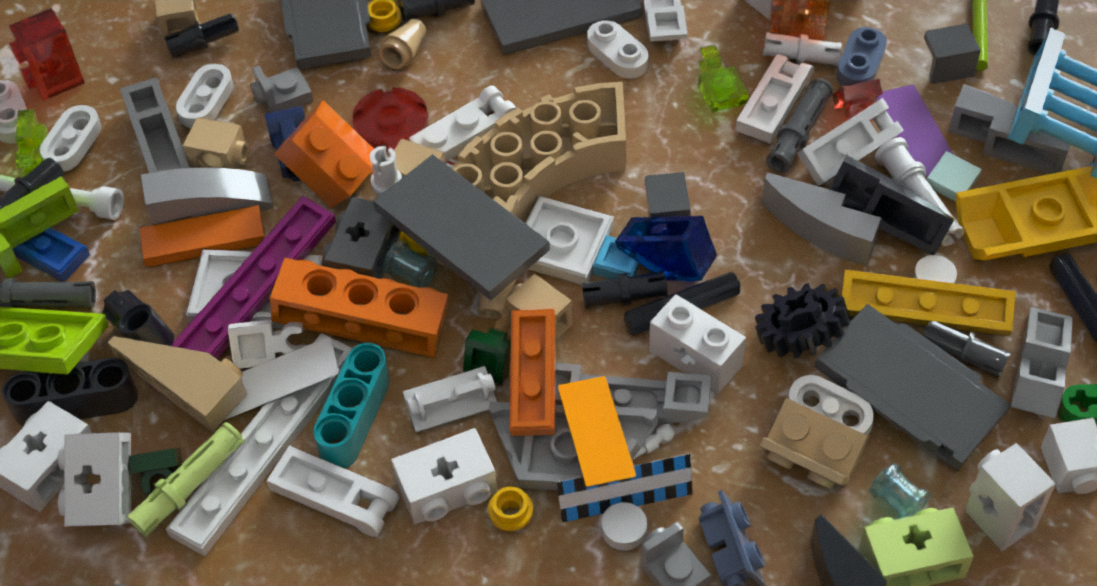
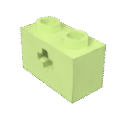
[859,507,974,586]

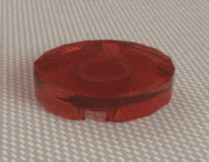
[353,87,429,152]

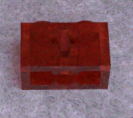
[8,8,85,101]

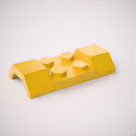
[955,166,1097,260]

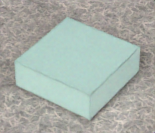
[927,151,982,202]

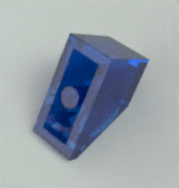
[615,216,717,282]

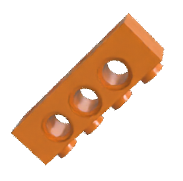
[270,258,448,358]

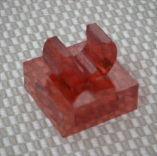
[832,79,883,120]

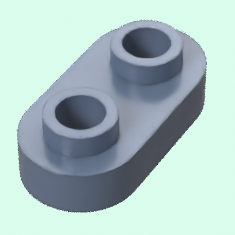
[837,27,887,91]

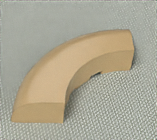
[426,81,626,266]

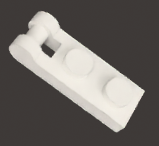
[735,54,814,144]
[409,86,517,162]
[797,98,904,186]
[266,446,399,537]

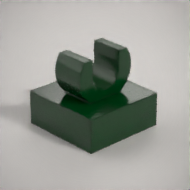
[463,328,511,384]
[129,448,183,494]

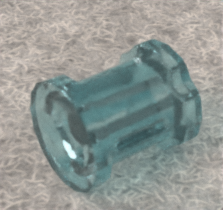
[383,240,438,288]
[869,463,931,519]

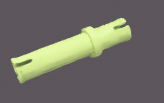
[126,422,245,537]

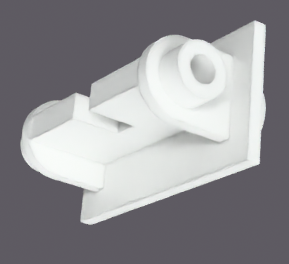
[403,366,497,433]

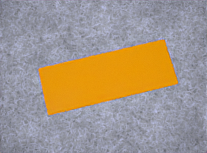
[558,376,636,487]

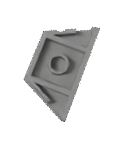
[489,402,658,491]

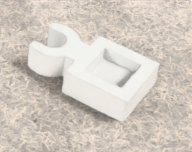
[228,319,306,369]

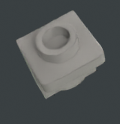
[250,66,313,113]
[640,522,711,586]

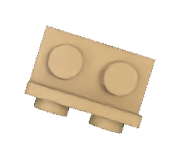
[759,398,870,489]

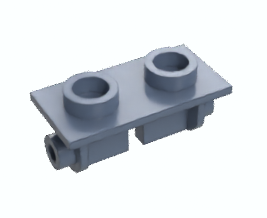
[699,490,766,586]

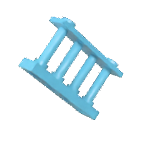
[1008,28,1097,178]

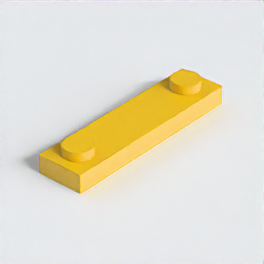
[841,269,1016,336]

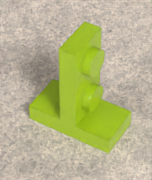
[0,177,79,278]

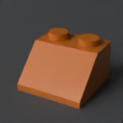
[274,100,374,209]

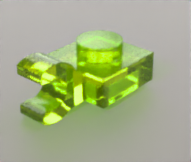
[698,44,749,113]

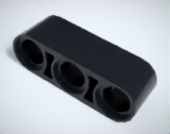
[2,358,138,426]

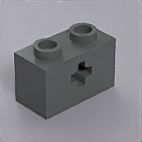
[322,197,401,279]

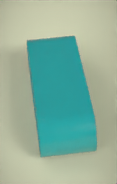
[313,343,390,469]

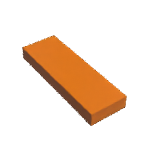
[140,205,265,267]
[509,309,556,436]

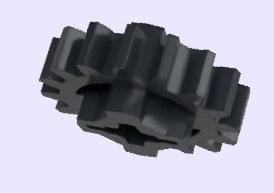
[755,283,850,358]

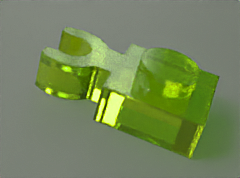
[15,109,48,178]

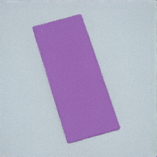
[875,84,954,176]

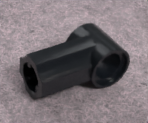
[101,290,174,346]

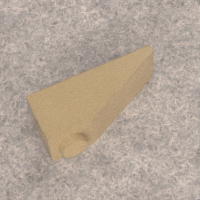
[108,336,247,433]

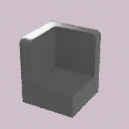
[924,23,981,84]
[644,172,691,238]

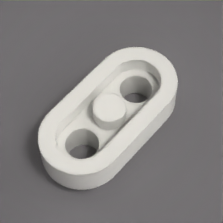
[587,21,648,79]
[176,64,234,128]
[0,80,33,144]
[40,105,102,171]
[789,375,873,435]

